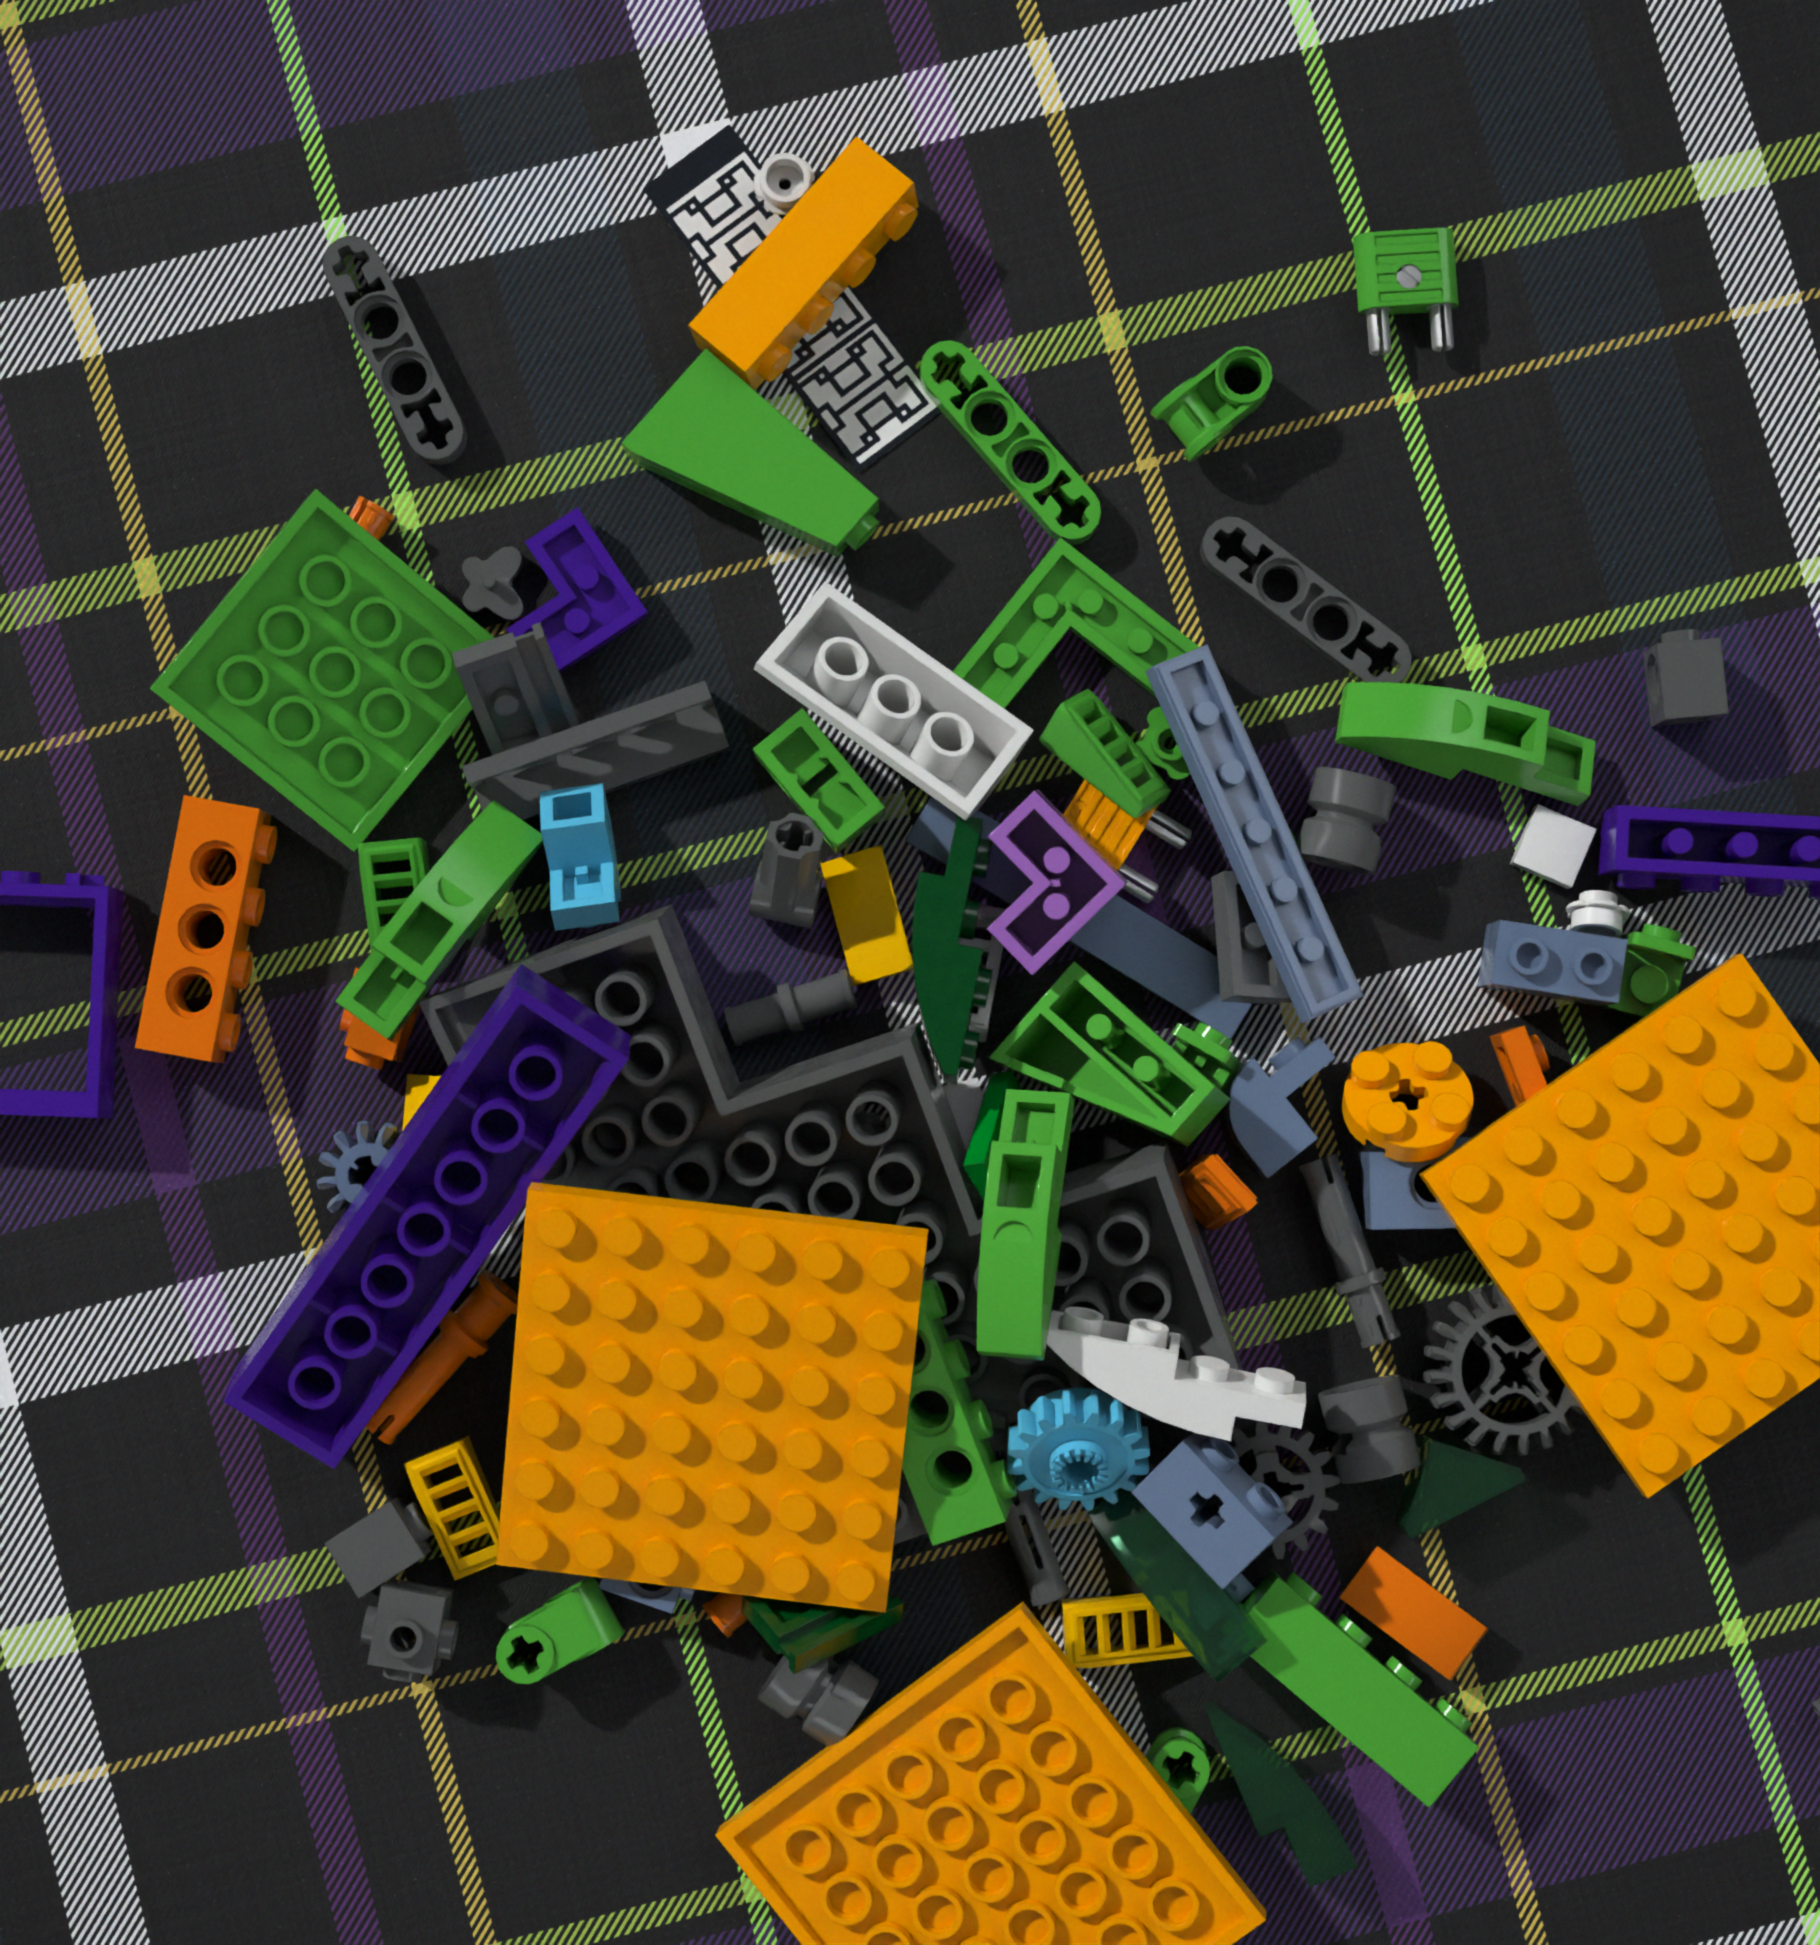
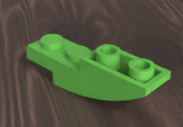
[1335,682,1596,806]
[335,800,543,1042]
[977,1089,1075,1360]

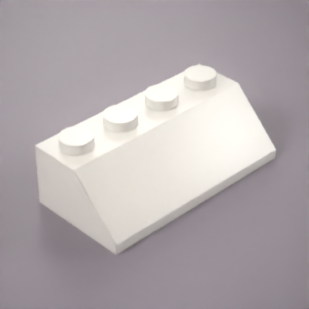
[754,581,1034,821]

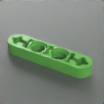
[919,340,1101,545]

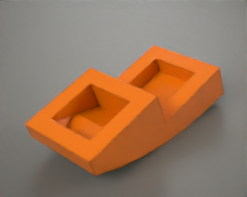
[1339,1546,1488,1681]

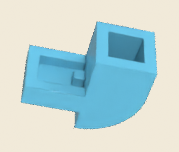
[540,783,621,931]

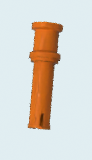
[365,1269,518,1445]

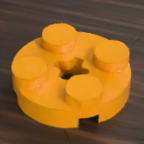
[1342,1041,1474,1162]

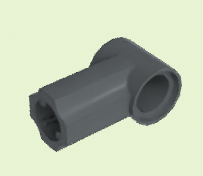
[749,813,824,929]

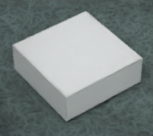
[1510,804,1597,889]

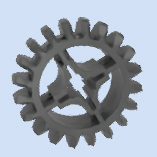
[1423,1283,1586,1456]

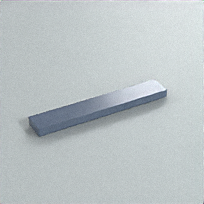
[1146,645,1364,1024]
[905,796,1253,1039]

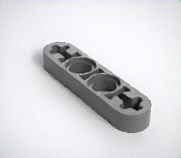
[323,236,467,466]
[1200,517,1412,683]

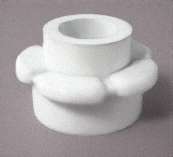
[753,153,815,215]
[1566,890,1630,938]

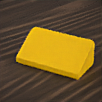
[820,845,914,986]

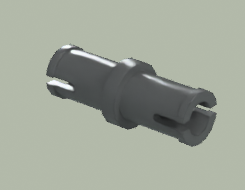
[724,969,858,1047]

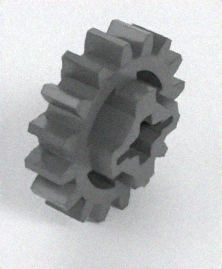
[1210,1420,1340,1560]

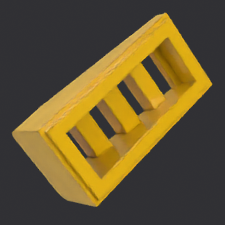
[404,1436,500,1581]
[1061,1590,1194,1669]

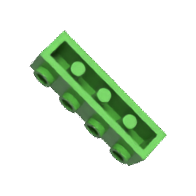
[1222,1569,1479,1808]

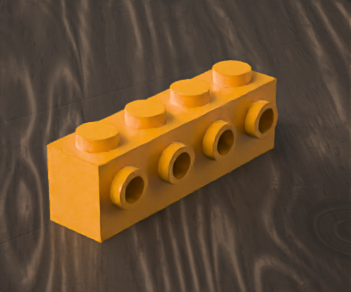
[688,136,919,390]

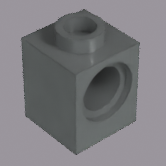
[1643,629,1729,727]
[324,1495,434,1599]

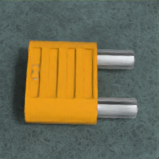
[1063,780,1192,903]

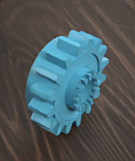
[1007,1388,1150,1511]

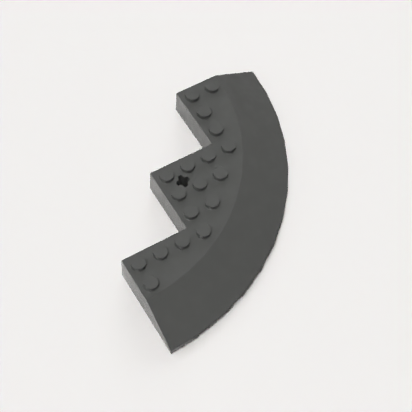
[418,904,1243,1429]

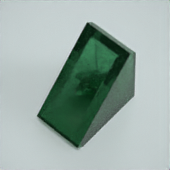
[1395,1434,1526,1539]

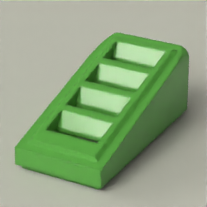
[1039,689,1171,818]
[357,838,430,952]

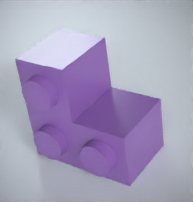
[987,790,1128,975]

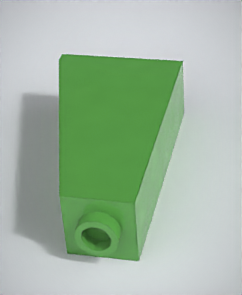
[621,348,880,557]

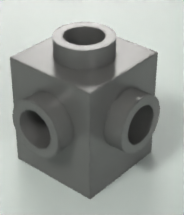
[361,1578,459,1683]

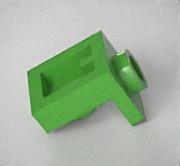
[1603,924,1697,1019]

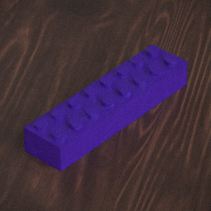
[223,964,631,1469]

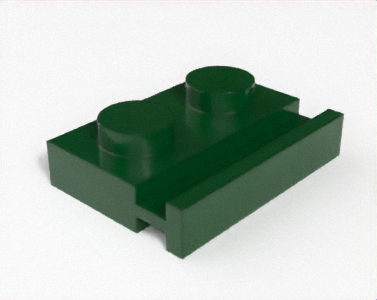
[742,1594,904,1674]

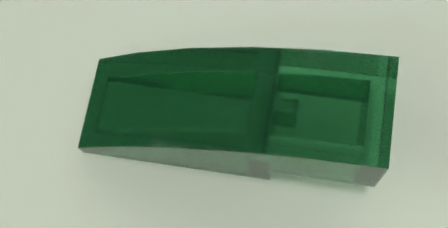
[1087,1475,1267,1682]
[1203,1700,1358,1888]

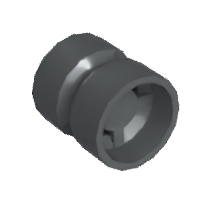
[1297,767,1397,875]
[1318,1375,1421,1484]
[757,1655,879,1747]

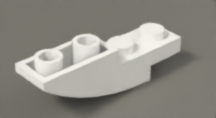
[1047,1307,1306,1441]

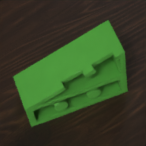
[989,961,1230,1147]

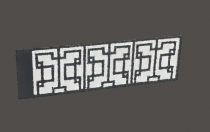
[643,125,941,472]

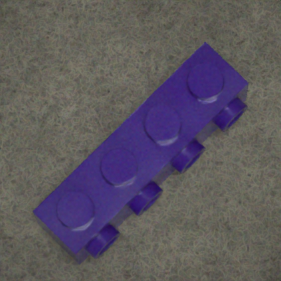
[1598,805,1820,900]

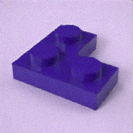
[506,507,649,674]

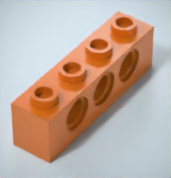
[135,795,277,1063]

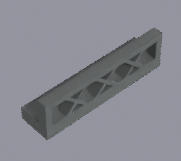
[462,681,731,822]

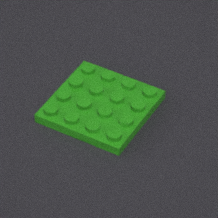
[150,489,495,852]

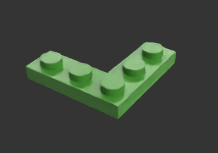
[953,537,1200,710]

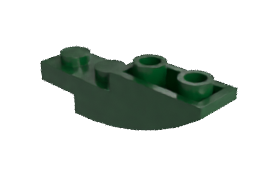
[912,815,993,1085]

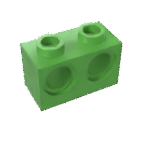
[753,708,885,855]

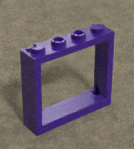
[0,871,123,1119]

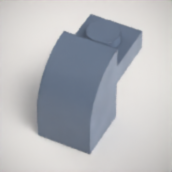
[1223,1037,1336,1178]

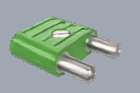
[1353,228,1459,356]

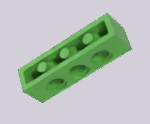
[902,1275,1017,1546]

